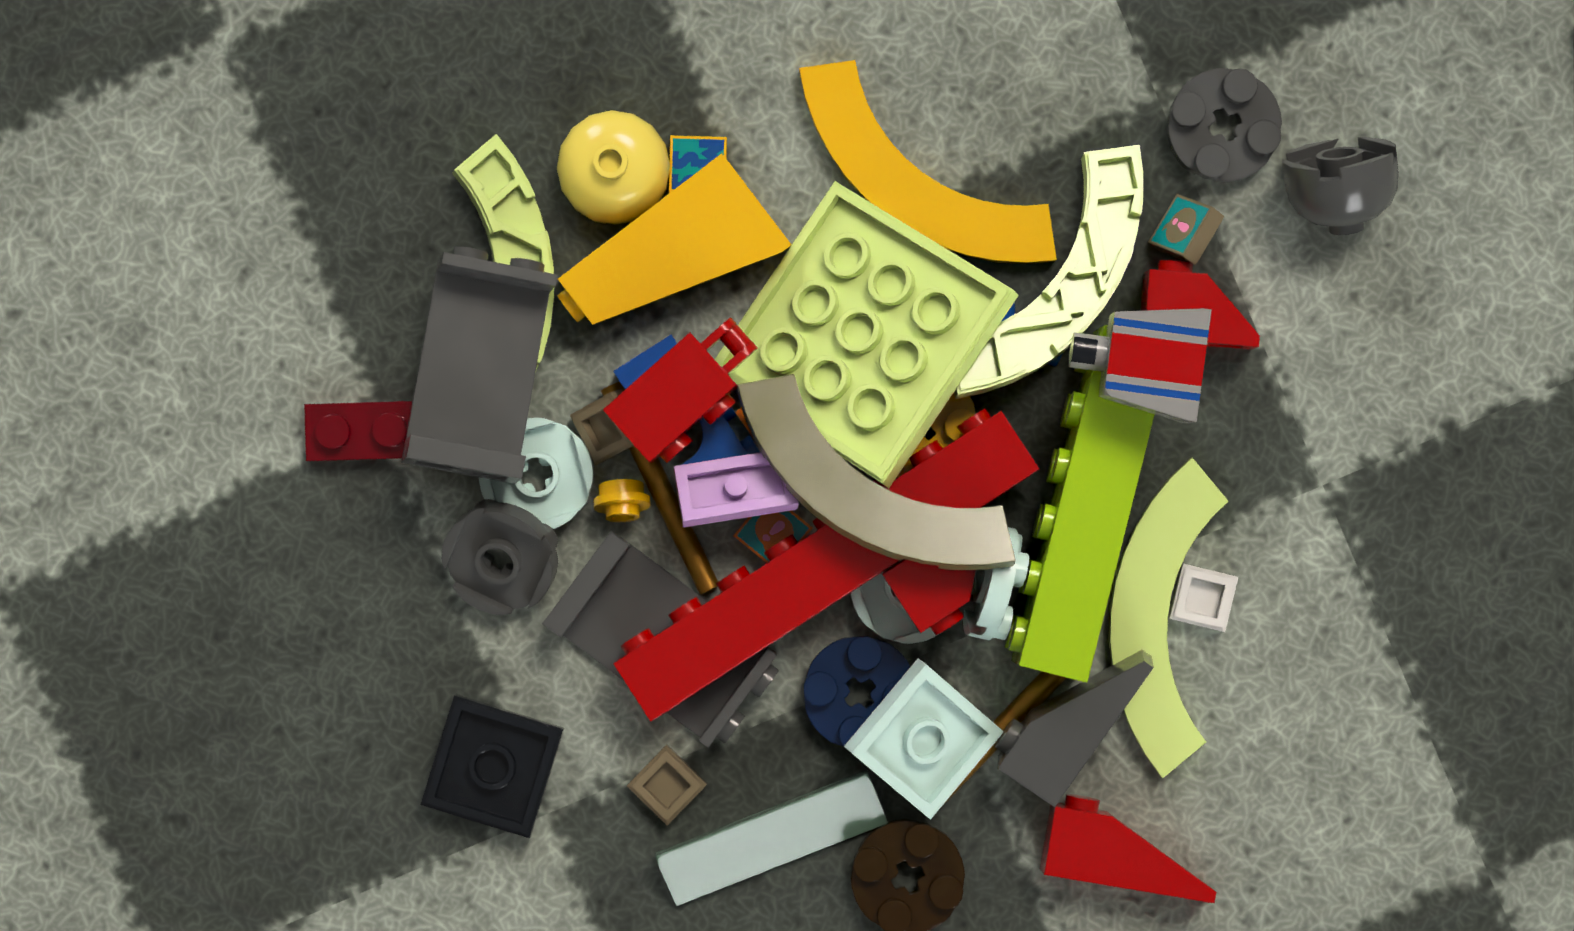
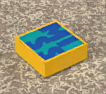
[669,135,727,193]

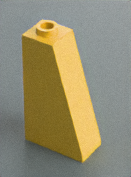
[557,153,792,325]

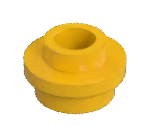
[593,479,651,522]

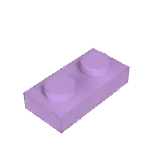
[674,452,798,528]

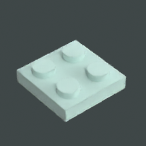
[844,659,1004,820]

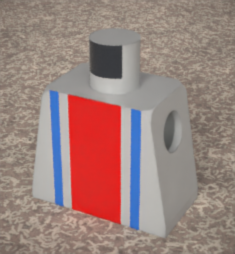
[1069,308,1212,424]

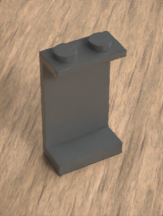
[401,247,558,484]
[542,531,779,747]

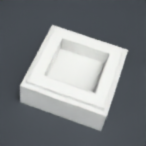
[1168,563,1238,632]

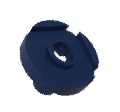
[803,636,910,746]

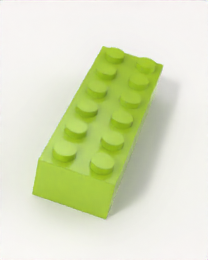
[1004,325,1155,683]

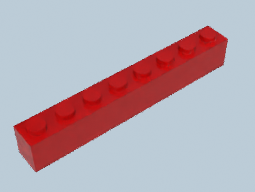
[613,408,1040,722]

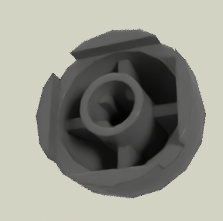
[1282,137,1399,235]

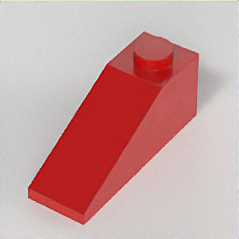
[1040,794,1217,904]

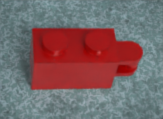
[603,317,758,463]

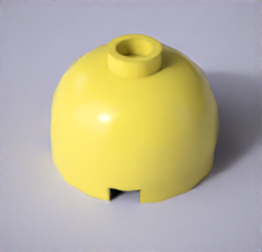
[557,110,670,225]

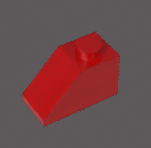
[1141,260,1260,350]
[881,559,976,635]

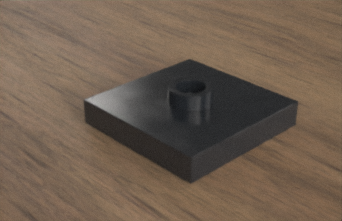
[420,694,564,838]

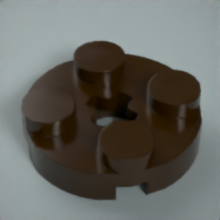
[851,819,965,931]

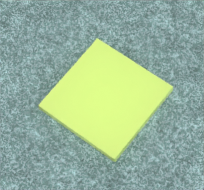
[715,181,1019,488]

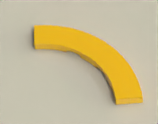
[799,60,1057,264]

